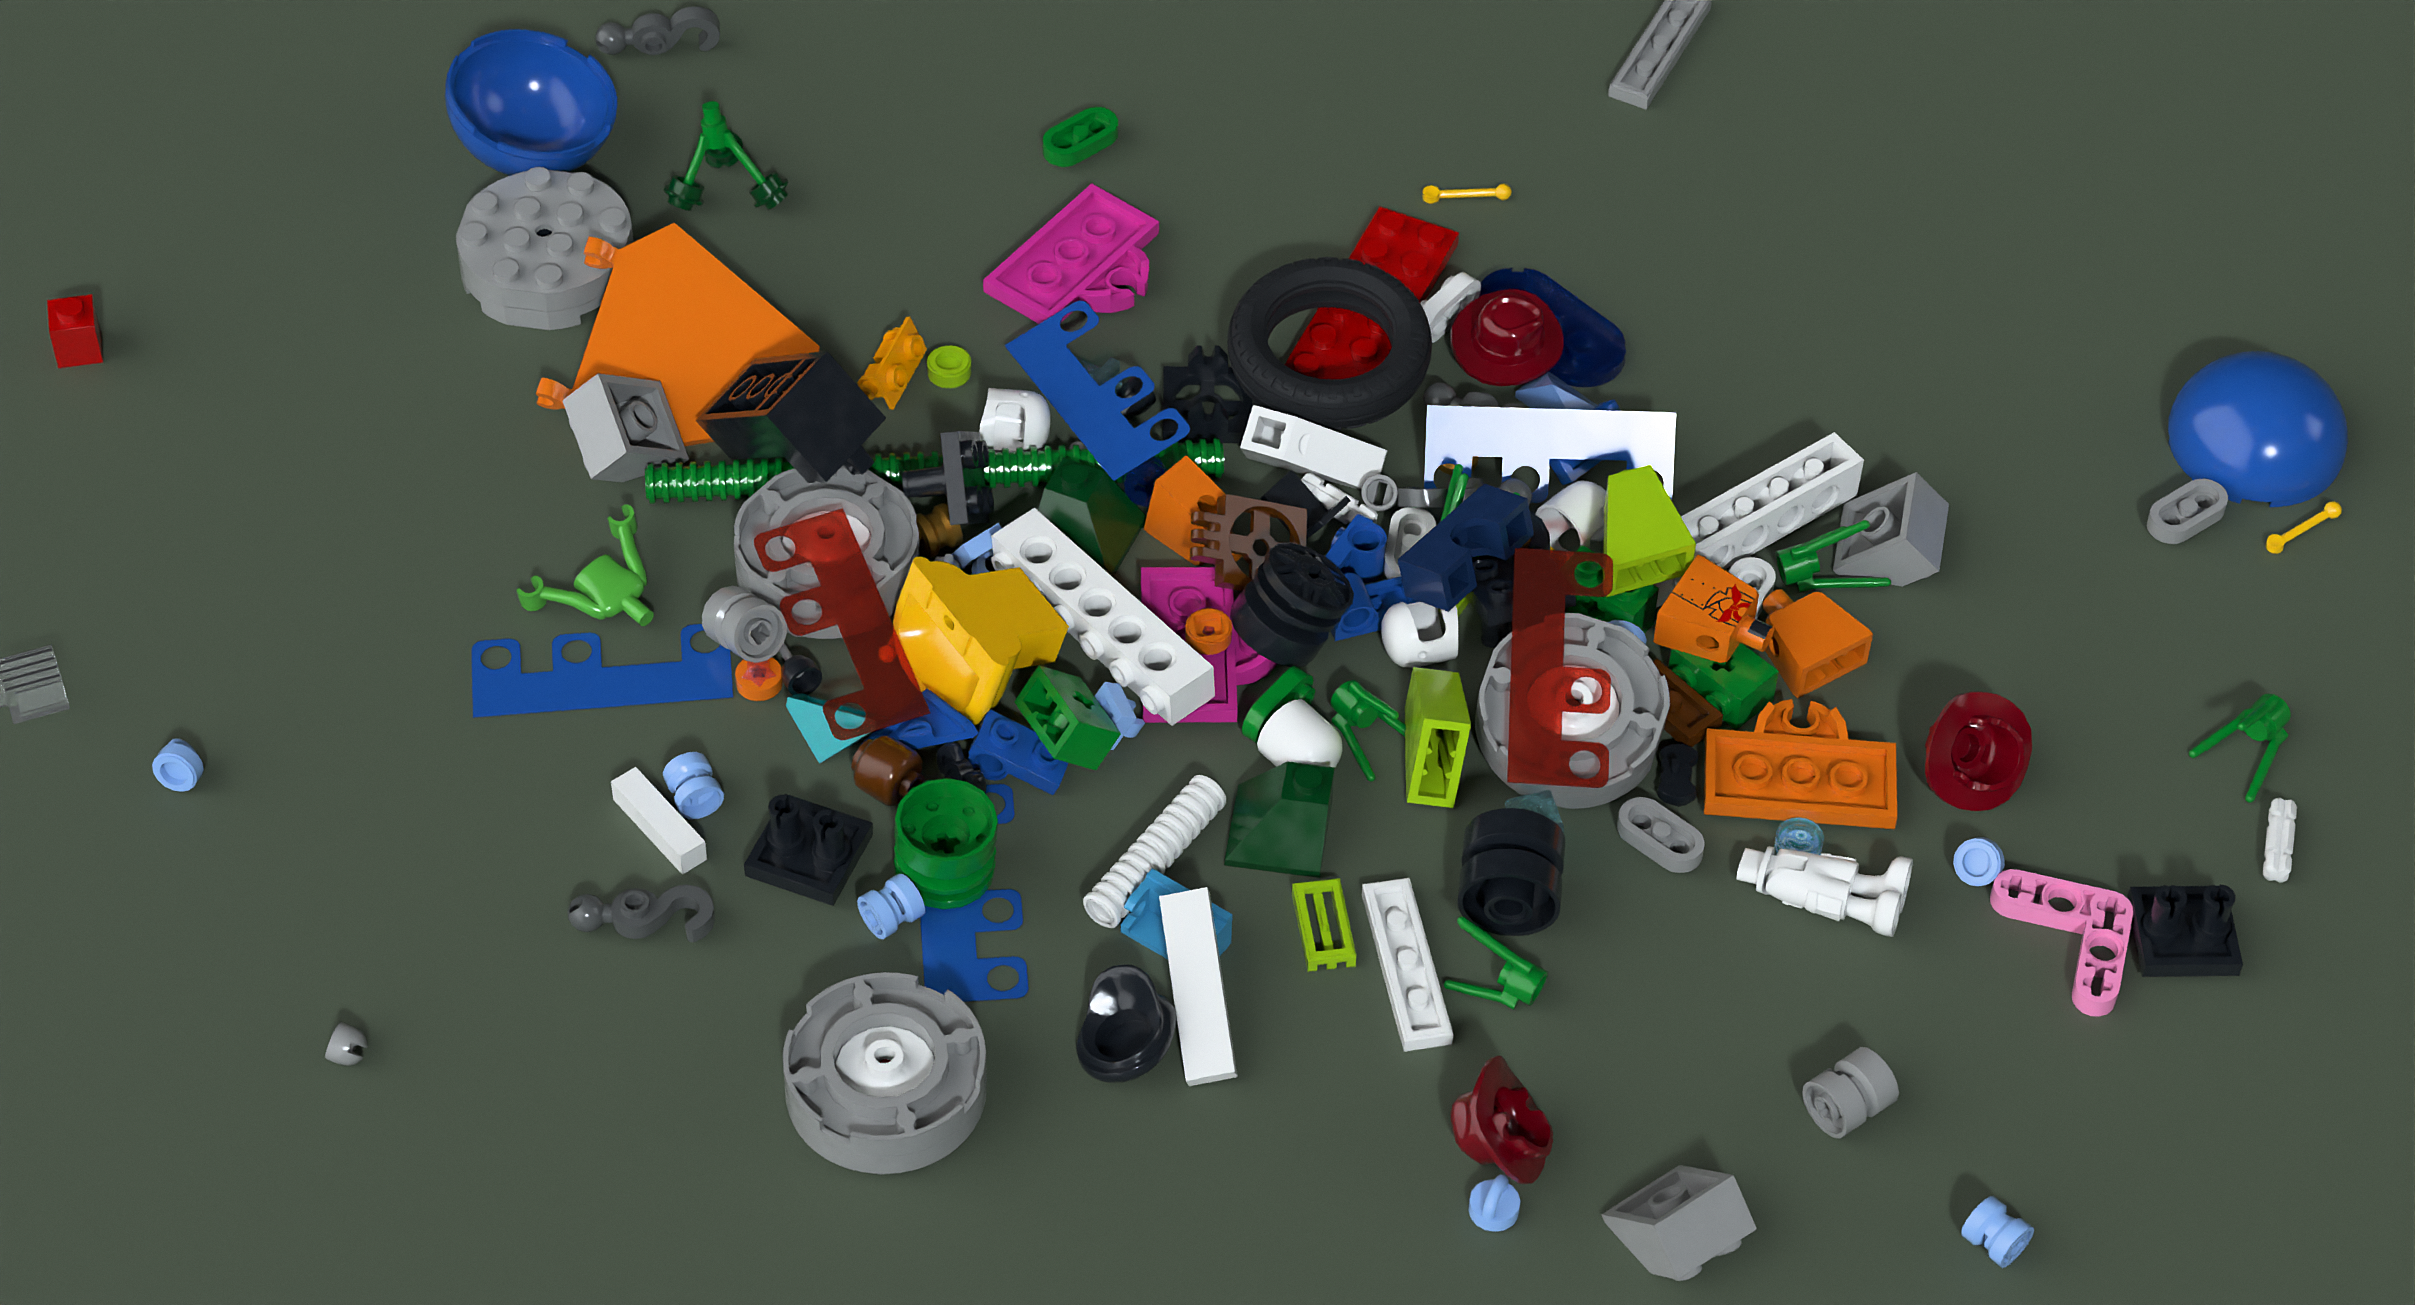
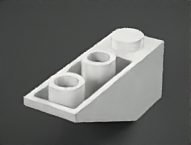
[1240,405,1388,490]

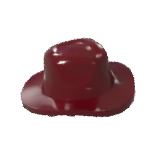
[1450,289,1564,387]
[1925,691,2032,811]
[1450,1055,1553,1184]

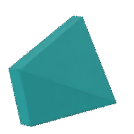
[786,693,889,764]

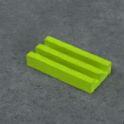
[1292,878,1357,972]

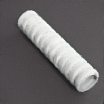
[1083,775,1226,928]

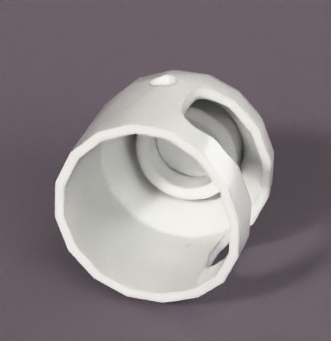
[979,388,1051,453]
[1535,481,1606,557]
[1381,602,1458,668]
[1257,699,1343,768]

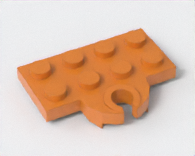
[1704,699,1897,829]

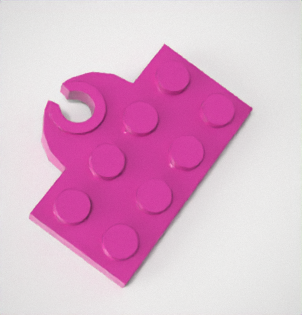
[983,183,1159,324]
[1141,567,1277,723]

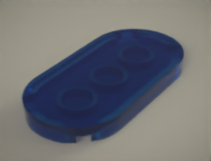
[1478,268,1626,387]

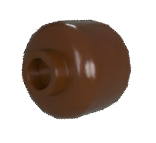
[851,735,924,806]

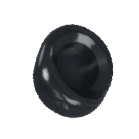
[1076,965,1176,1083]

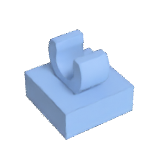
[951,523,1002,574]
[1095,682,1145,750]

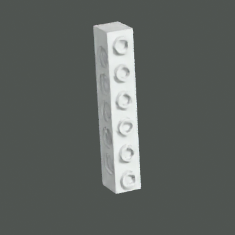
[1653,432,1864,608]
[991,508,1215,726]

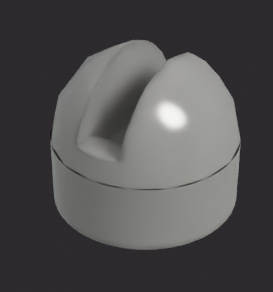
[1361,475,1398,512]
[325,1022,368,1066]

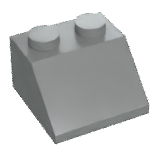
[562,373,689,482]
[1833,472,1949,587]
[1601,1165,1757,1281]

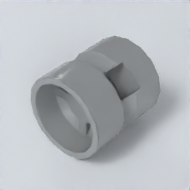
[702,585,787,663]
[1802,1047,1899,1138]

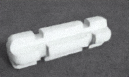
[1301,473,1378,524]
[2263,797,2297,883]

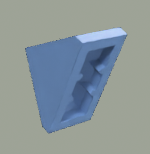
[1515,371,1597,410]

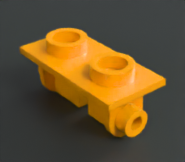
[857,317,927,410]

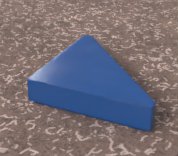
[861,688,978,749]

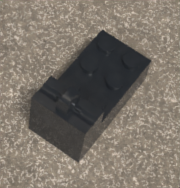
[696,351,886,483]

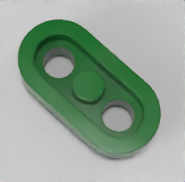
[1043,107,1118,167]
[1242,666,1315,744]

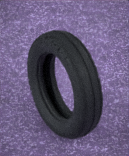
[1227,257,1432,430]

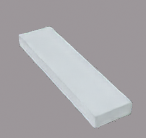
[1361,878,1453,1052]
[1159,887,1238,1086]

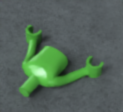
[516,504,654,626]

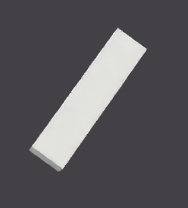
[611,767,707,875]

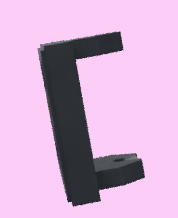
[1163,345,1252,443]

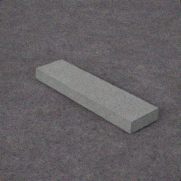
[1608,0,1712,110]

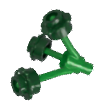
[664,101,788,211]

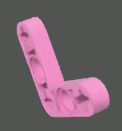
[1990,869,2133,1017]

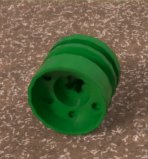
[894,778,998,910]

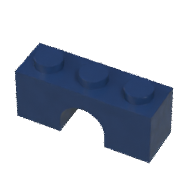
[1398,484,1534,612]

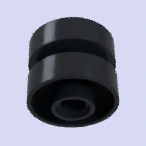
[1457,808,1566,936]

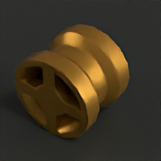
[916,503,963,559]

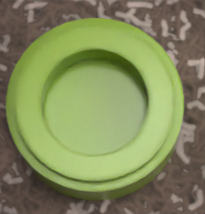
[927,345,971,388]

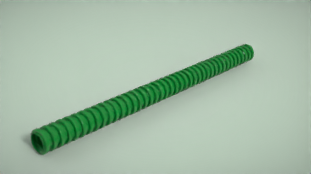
[645,438,1224,504]

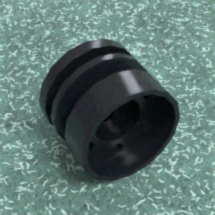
[1230,543,1354,667]

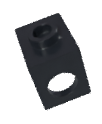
[1260,470,1351,540]

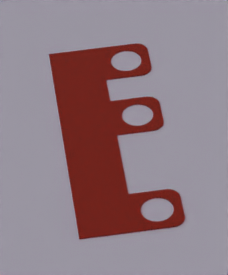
[754,508,930,740]
[1507,548,1613,788]

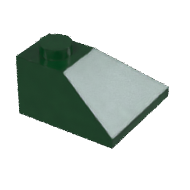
[1038,457,1146,577]
[1224,761,1335,878]

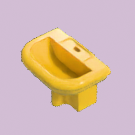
[893,556,1069,726]

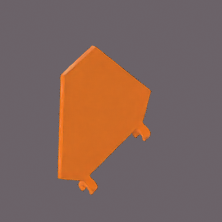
[536,223,820,446]

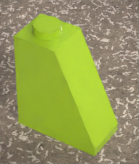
[1602,464,1696,597]
[1405,667,1471,808]

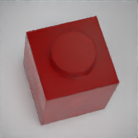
[47,294,103,368]

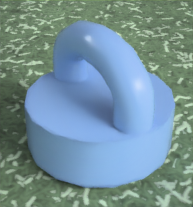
[152,738,204,792]
[1953,837,2005,886]
[1468,1174,1521,1232]

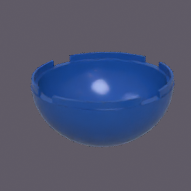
[445,29,617,176]
[2168,351,2348,507]

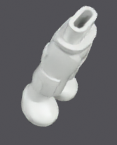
[1736,846,1913,937]

